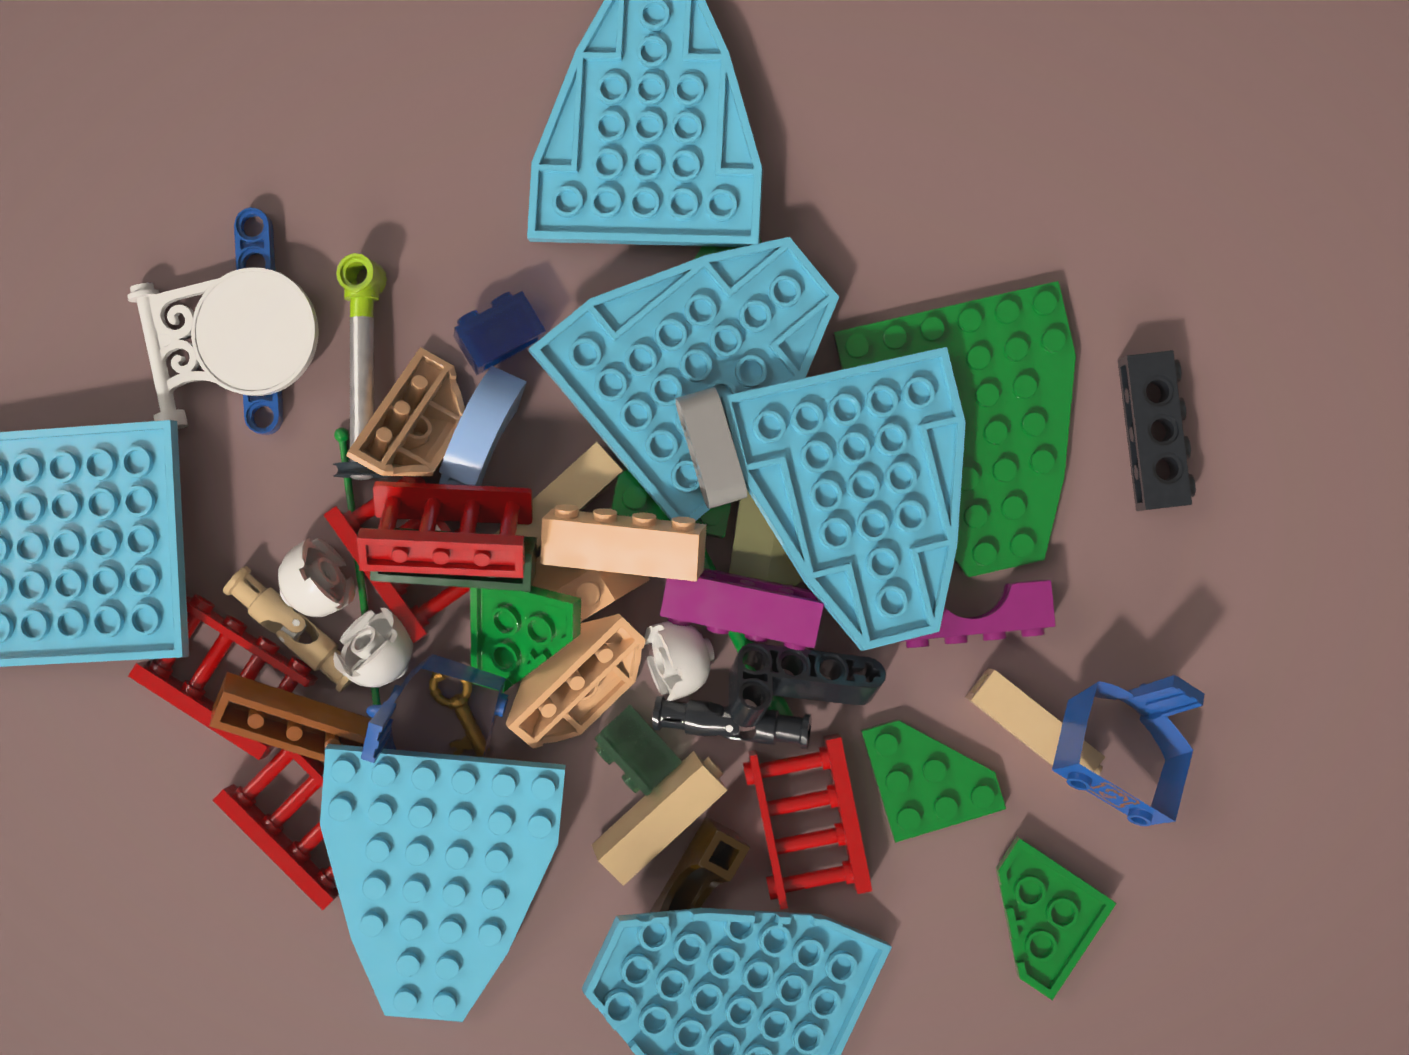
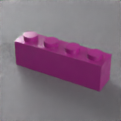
[660,568,824,650]

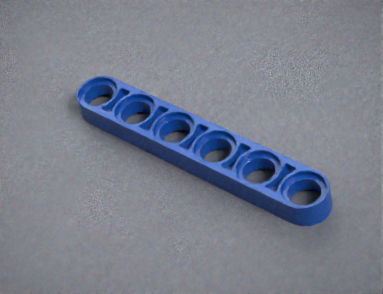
[234,207,283,435]

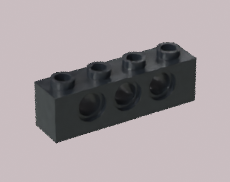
[1118,350,1196,511]

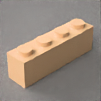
[540,504,706,581]

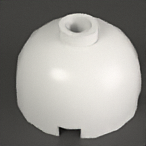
[278,538,355,617]
[333,608,413,687]
[645,621,714,701]

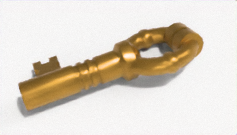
[429,671,490,757]

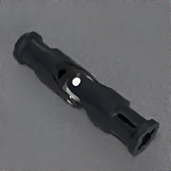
[652,696,812,749]

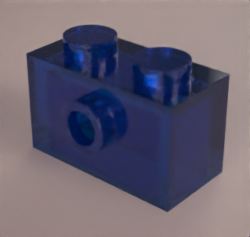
[453,291,546,376]

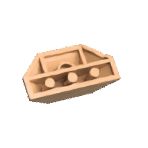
[346,347,465,476]
[532,556,650,622]
[506,614,646,749]

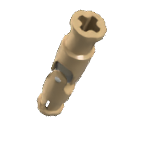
[223,566,352,693]

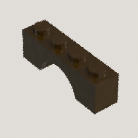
[649,816,750,913]

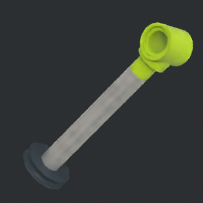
[333,253,391,480]

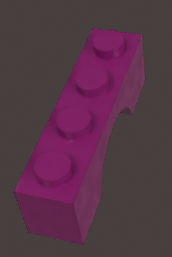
[900,580,1056,648]

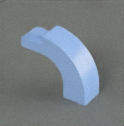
[439,366,527,486]

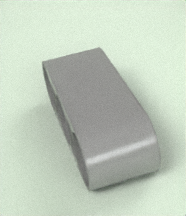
[675,387,747,509]

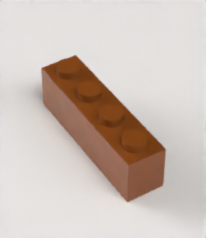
[210,672,371,762]

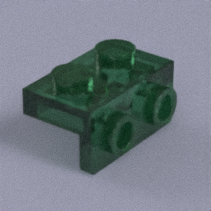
[594,704,682,796]

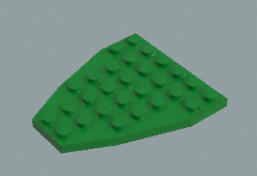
[833,281,1076,577]

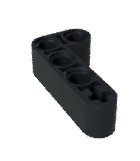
[728,643,886,728]

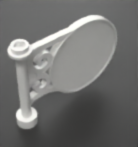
[127,267,319,429]

